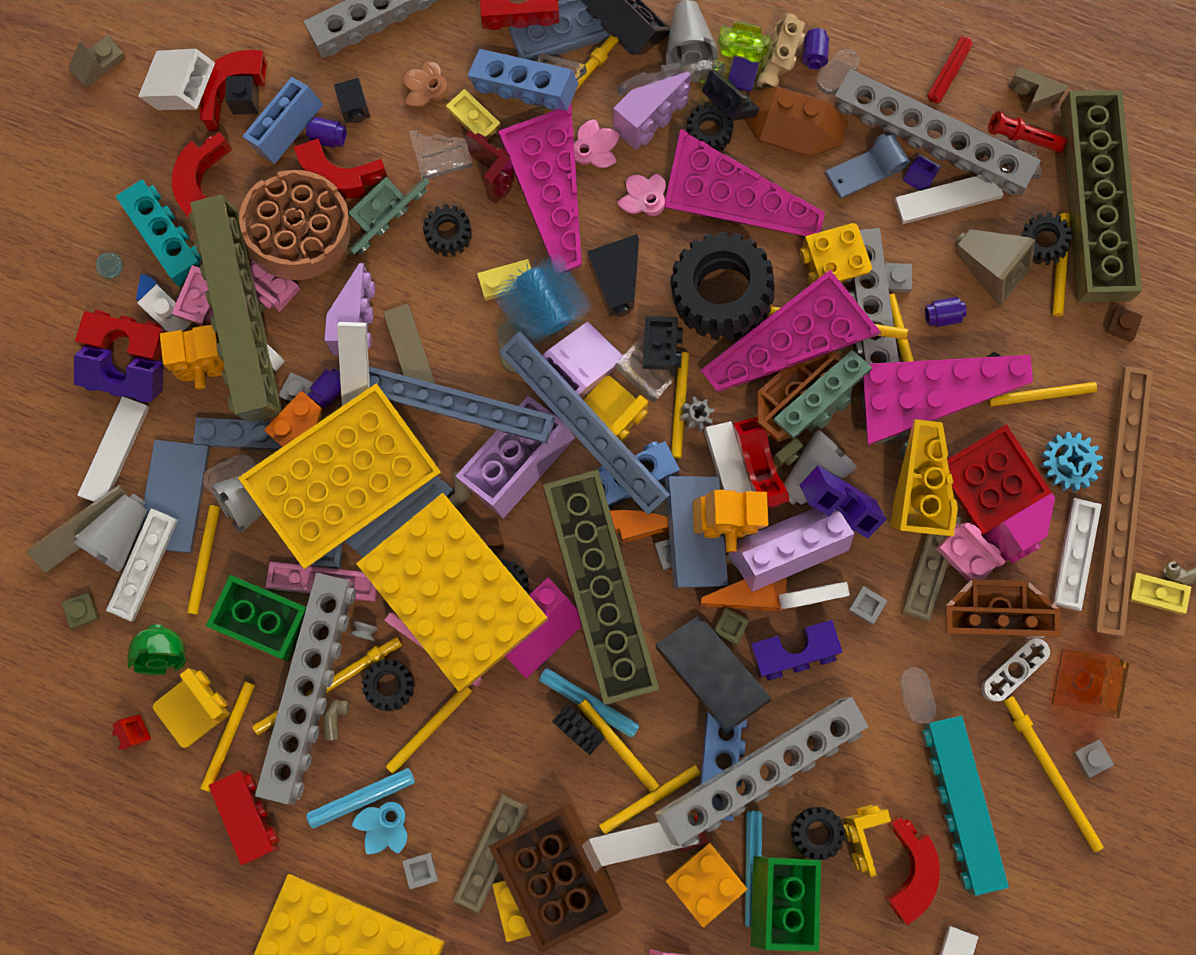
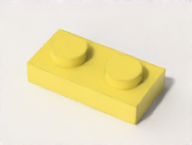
[446,89,501,140]
[477,259,531,301]
[1129,573,1191,615]

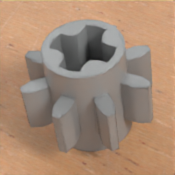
[679,397,714,432]

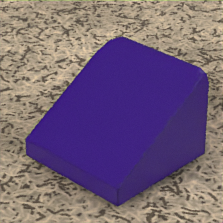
[728,55,759,92]
[903,154,941,191]

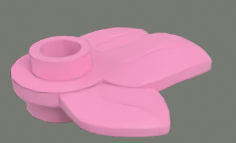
[574,119,620,168]
[617,174,666,216]

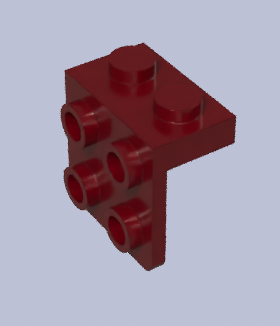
[465,131,515,203]

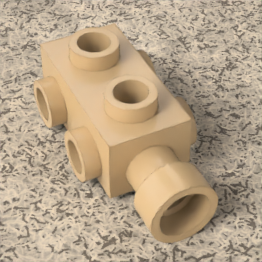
[756,13,805,89]

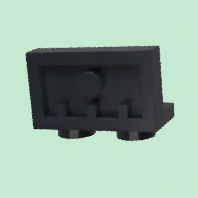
[702,69,760,121]
[643,316,683,377]

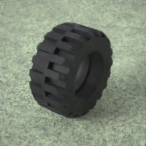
[670,232,775,340]

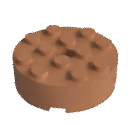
[239,170,351,280]

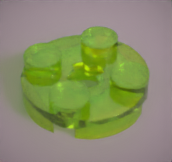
[718,22,771,62]

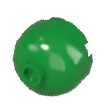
[127,624,186,675]

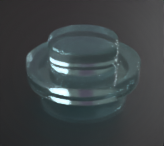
[96,253,123,279]

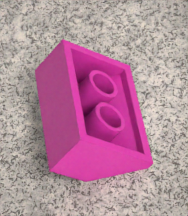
[983,493,1055,564]
[505,578,582,679]

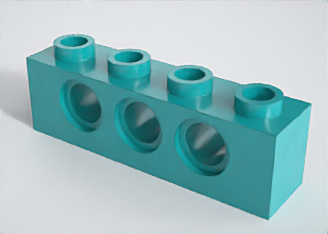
[115,179,201,287]

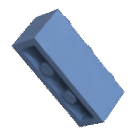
[242,77,323,164]

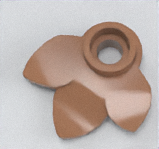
[402,61,449,107]

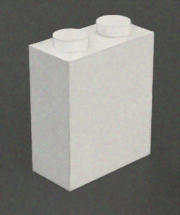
[138,49,215,110]

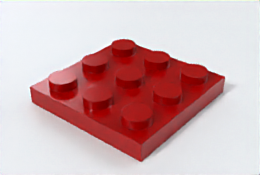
[947,424,1052,536]

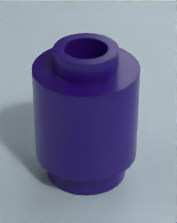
[802,28,829,70]
[306,117,347,148]
[924,297,967,328]
[307,368,341,409]

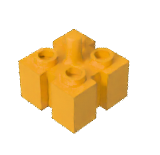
[160,325,225,390]
[692,490,768,553]

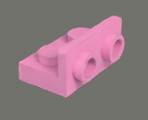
[250,261,300,312]
[172,265,214,327]
[936,523,1006,582]

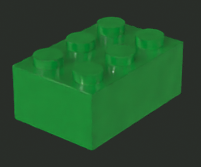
[206,575,307,662]
[750,856,821,952]

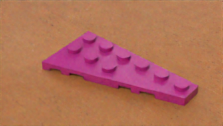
[498,104,582,276]
[664,129,825,237]
[701,270,881,393]
[863,355,1033,447]

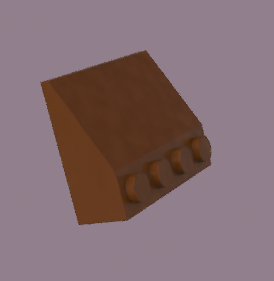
[489,803,623,953]

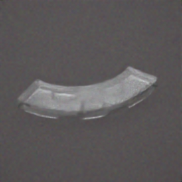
[617,60,726,96]

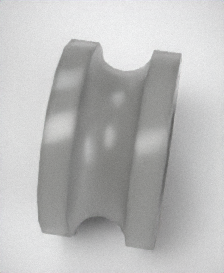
[350,621,378,642]

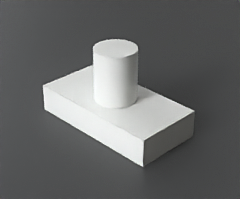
[137,284,195,332]

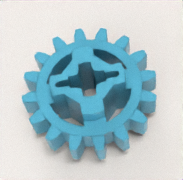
[1040,432,1103,492]

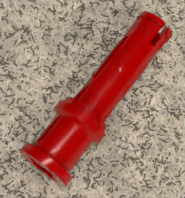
[988,111,1067,153]

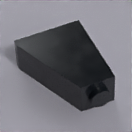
[587,234,639,317]

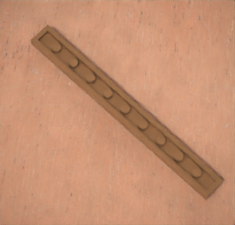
[1093,366,1153,638]

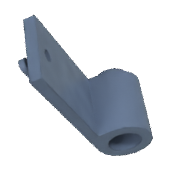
[825,133,910,199]

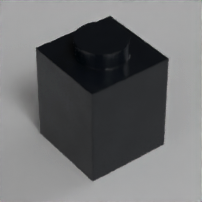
[226,76,259,115]
[334,78,371,124]

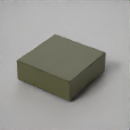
[714,608,750,646]

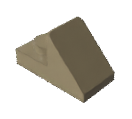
[68,35,126,88]
[1008,66,1067,114]

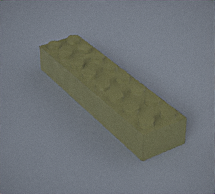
[1060,90,1142,303]
[189,194,282,422]
[543,470,659,705]

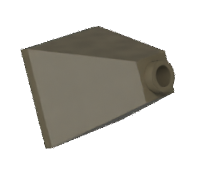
[955,229,1035,305]

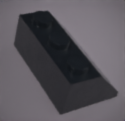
[581,0,670,55]

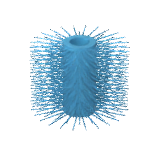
[493,254,591,346]

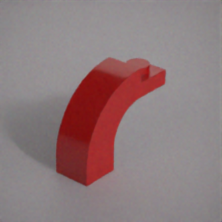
[199,50,268,132]
[172,132,232,220]
[294,139,388,199]
[733,417,789,507]
[885,817,940,925]

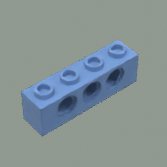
[468,49,579,111]
[596,441,680,509]
[700,711,747,821]

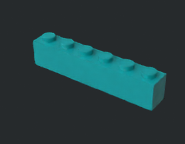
[922,715,1009,896]

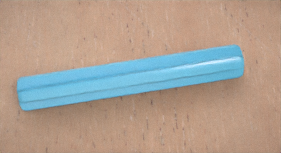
[539,668,639,737]
[306,768,415,828]
[745,811,762,928]

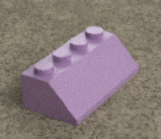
[455,396,575,519]
[725,508,854,592]

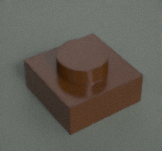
[1106,306,1143,342]
[481,533,504,554]

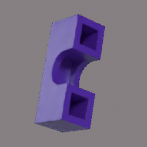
[74,345,164,402]
[799,465,887,539]
[749,620,842,681]

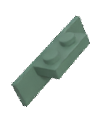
[347,177,430,255]
[774,350,872,439]

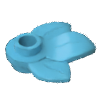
[352,802,407,854]

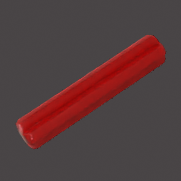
[927,36,973,104]

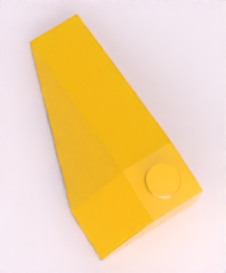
[890,419,958,536]

